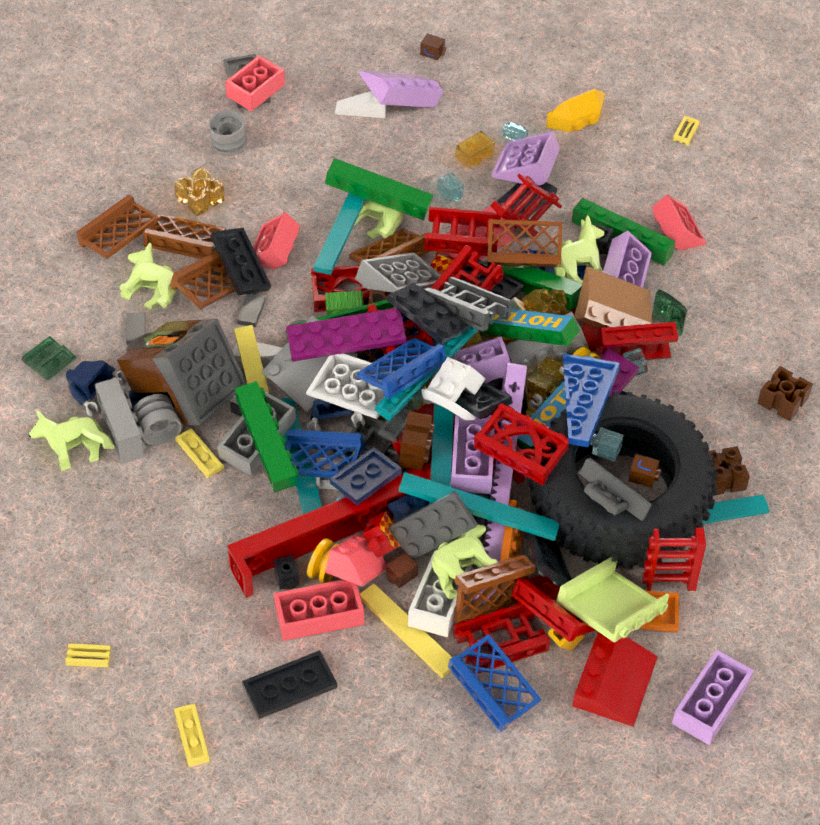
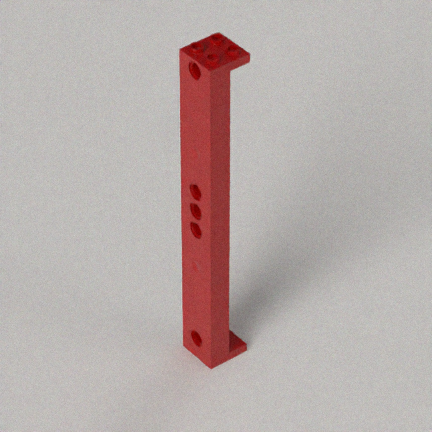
[227,443,527,598]

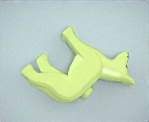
[354,199,403,239]
[554,215,605,283]
[119,243,177,309]
[28,410,115,471]
[431,525,498,600]

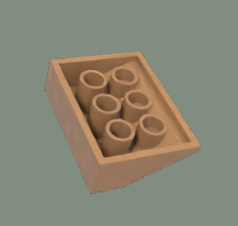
[574,267,652,330]

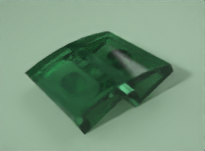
[652,289,688,336]
[22,336,76,380]

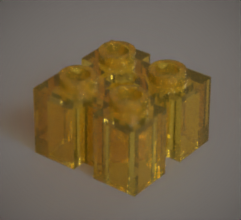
[174,166,225,216]
[522,289,570,315]
[526,357,564,410]

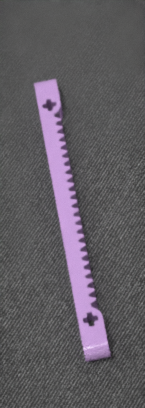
[472,362,527,605]

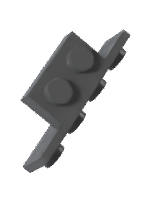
[580,458,652,521]

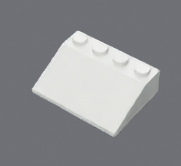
[306,354,395,419]

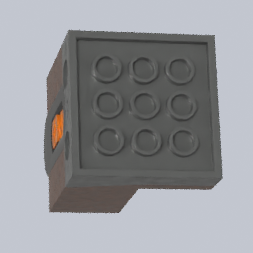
[117,319,247,425]

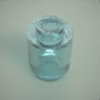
[502,121,528,140]

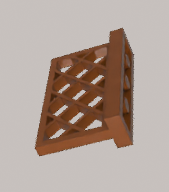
[76,194,159,259]
[144,213,226,259]
[487,219,562,267]
[349,228,430,263]
[170,251,236,310]
[453,555,536,623]

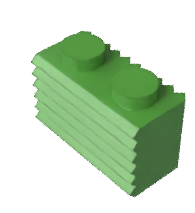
[325,290,364,315]

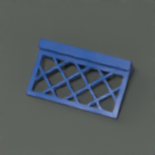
[357,338,446,399]
[285,429,366,478]
[448,634,542,732]

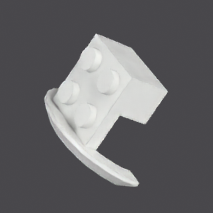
[421,357,485,420]

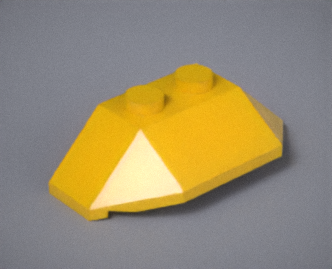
[546,89,605,132]

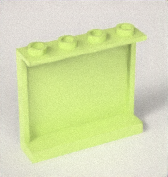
[556,557,669,643]

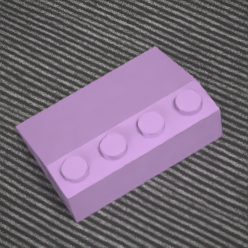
[359,71,443,107]
[491,131,560,185]

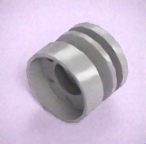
[208,110,247,156]
[133,394,182,446]

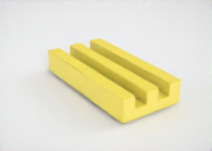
[673,116,700,146]
[65,644,111,667]

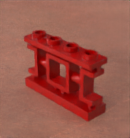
[431,245,503,292]
[453,602,550,674]

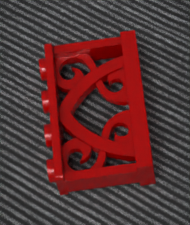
[311,265,387,312]
[474,403,569,485]
[512,575,597,642]

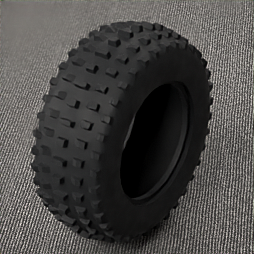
[528,392,717,570]

